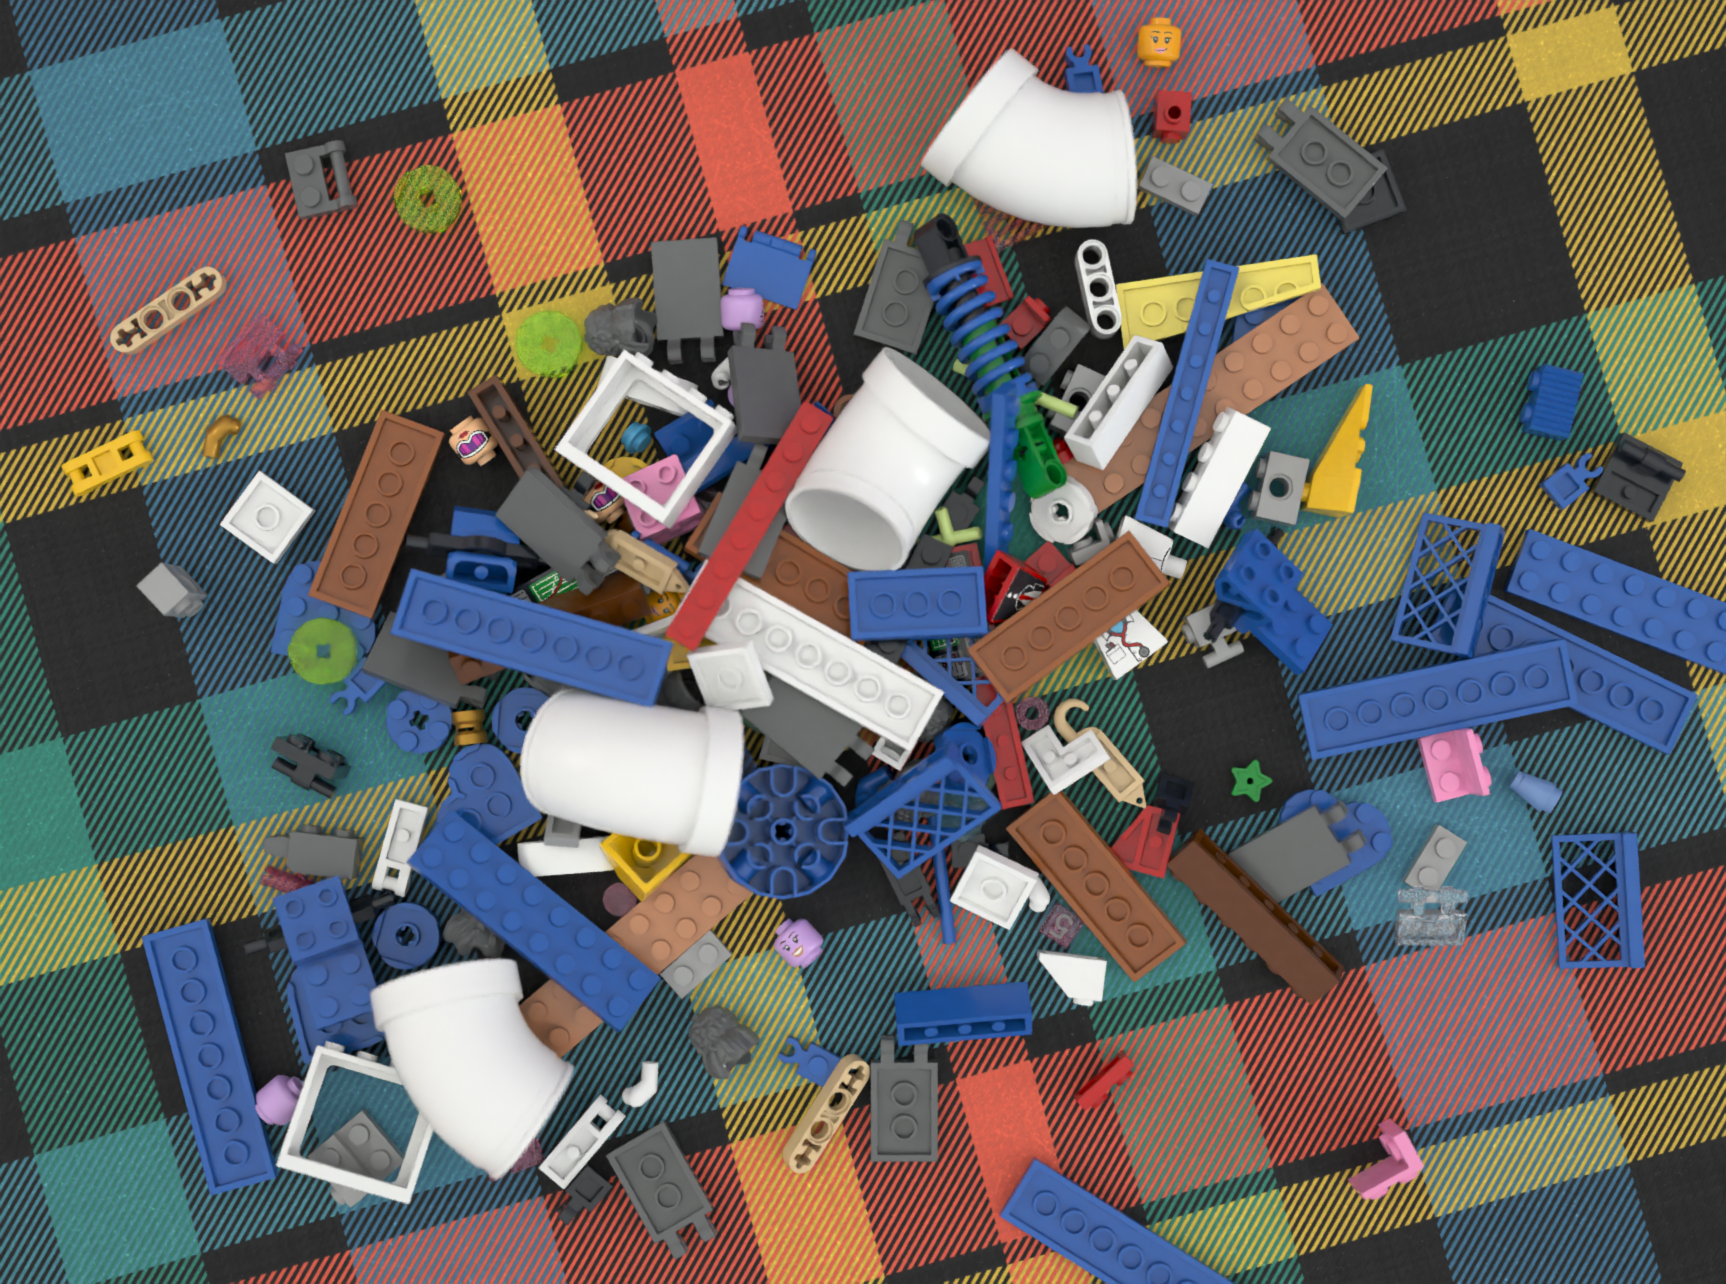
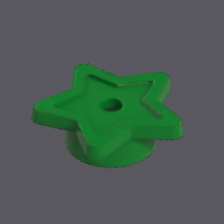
[1231,759,1272,803]

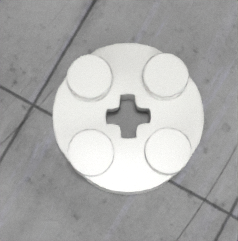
[1029,476,1098,544]

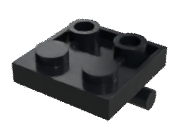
[1590,432,1686,523]
[270,733,352,799]

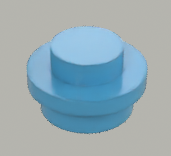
[621,422,651,454]

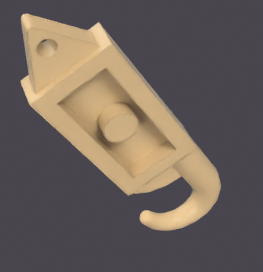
[583,510,690,595]
[1054,699,1146,808]

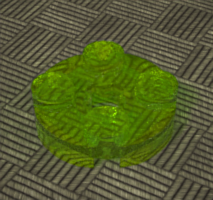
[394,165,462,233]
[516,311,583,378]
[287,618,358,685]

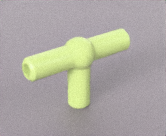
[916,506,982,547]

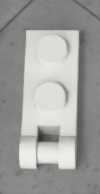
[372,799,430,897]
[539,1094,625,1189]

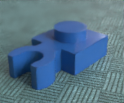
[1064,44,1104,94]
[1539,453,1603,510]
[330,656,387,716]
[778,1036,841,1087]

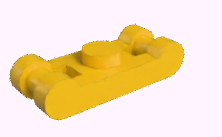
[61,430,154,497]

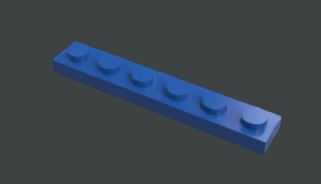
[984,382,1021,574]

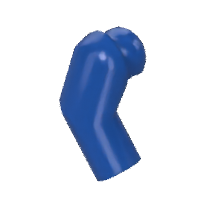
[1222,482,1251,530]
[855,765,894,807]

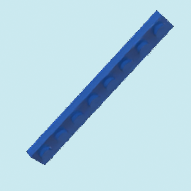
[1134,259,1240,528]

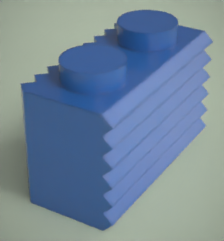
[1519,364,1584,441]

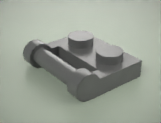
[285,140,358,220]

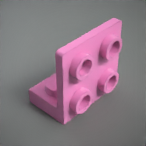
[622,454,706,545]
[1417,728,1492,802]
[1348,1118,1424,1200]

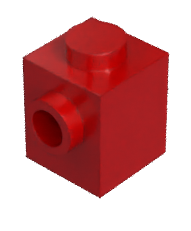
[1152,90,1192,144]

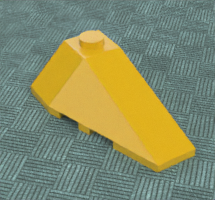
[1301,384,1373,518]
[599,833,693,902]

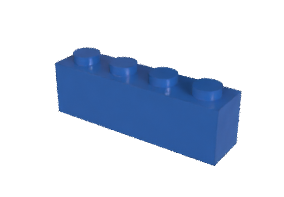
[894,982,1032,1046]

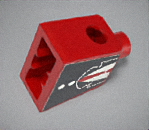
[984,550,1047,622]

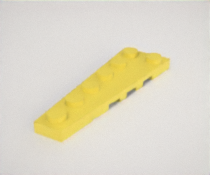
[1116,254,1321,350]

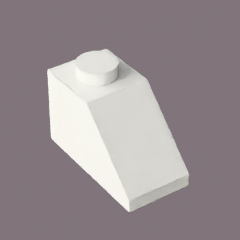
[1037,949,1107,1006]

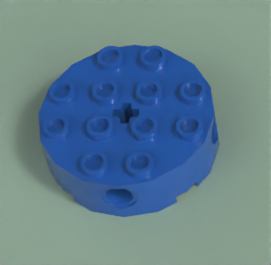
[716,764,849,899]

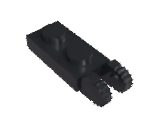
[878,830,940,927]

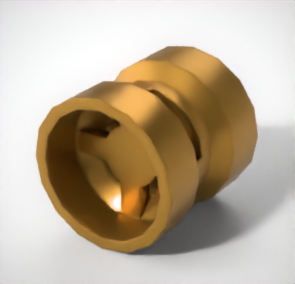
[451,709,488,746]

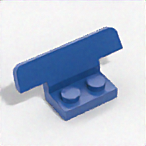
[654,399,772,495]

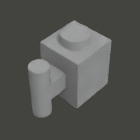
[1181,602,1244,668]

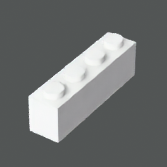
[1064,335,1173,470]
[1168,406,1271,548]

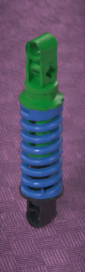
[913,213,1067,499]

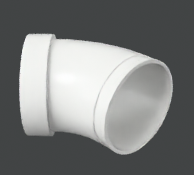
[921,48,1136,228]
[785,347,990,572]
[521,686,743,857]
[370,959,574,1179]

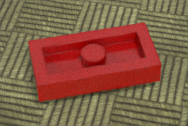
[1073,1051,1135,1111]

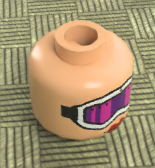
[449,416,498,466]
[584,477,625,524]

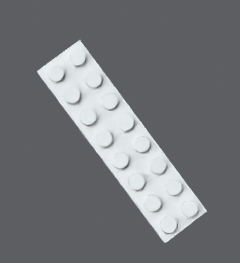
[673,559,944,752]

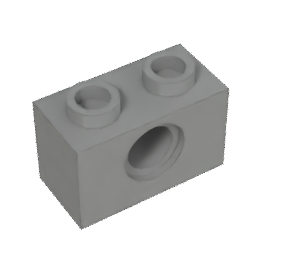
[1046,364,1106,436]
[1248,451,1310,527]
[137,563,208,618]

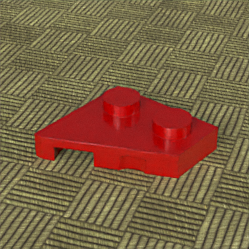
[1111,805,1181,878]

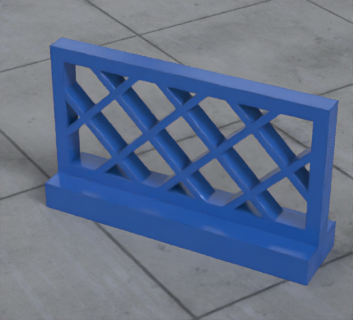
[1390,512,1505,659]
[901,627,1003,728]
[844,741,1002,879]
[1551,831,1645,969]

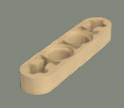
[110,267,227,355]
[783,1054,870,1174]

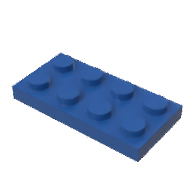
[847,566,988,641]

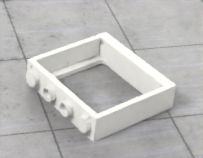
[555,350,737,529]
[276,1041,433,1204]

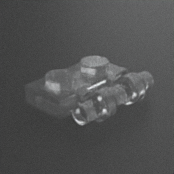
[1394,886,1468,946]

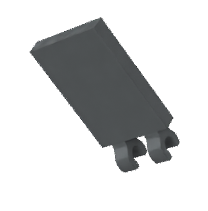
[1254,98,1387,221]
[854,220,934,355]
[651,237,724,365]
[728,322,801,445]
[697,443,795,581]
[495,466,622,596]
[362,611,500,709]
[741,676,875,787]
[1229,800,1367,903]
[871,1035,938,1162]
[606,1120,718,1260]

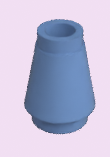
[1509,770,1563,814]

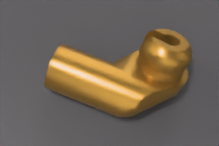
[202,415,241,459]

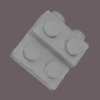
[307,1108,404,1208]

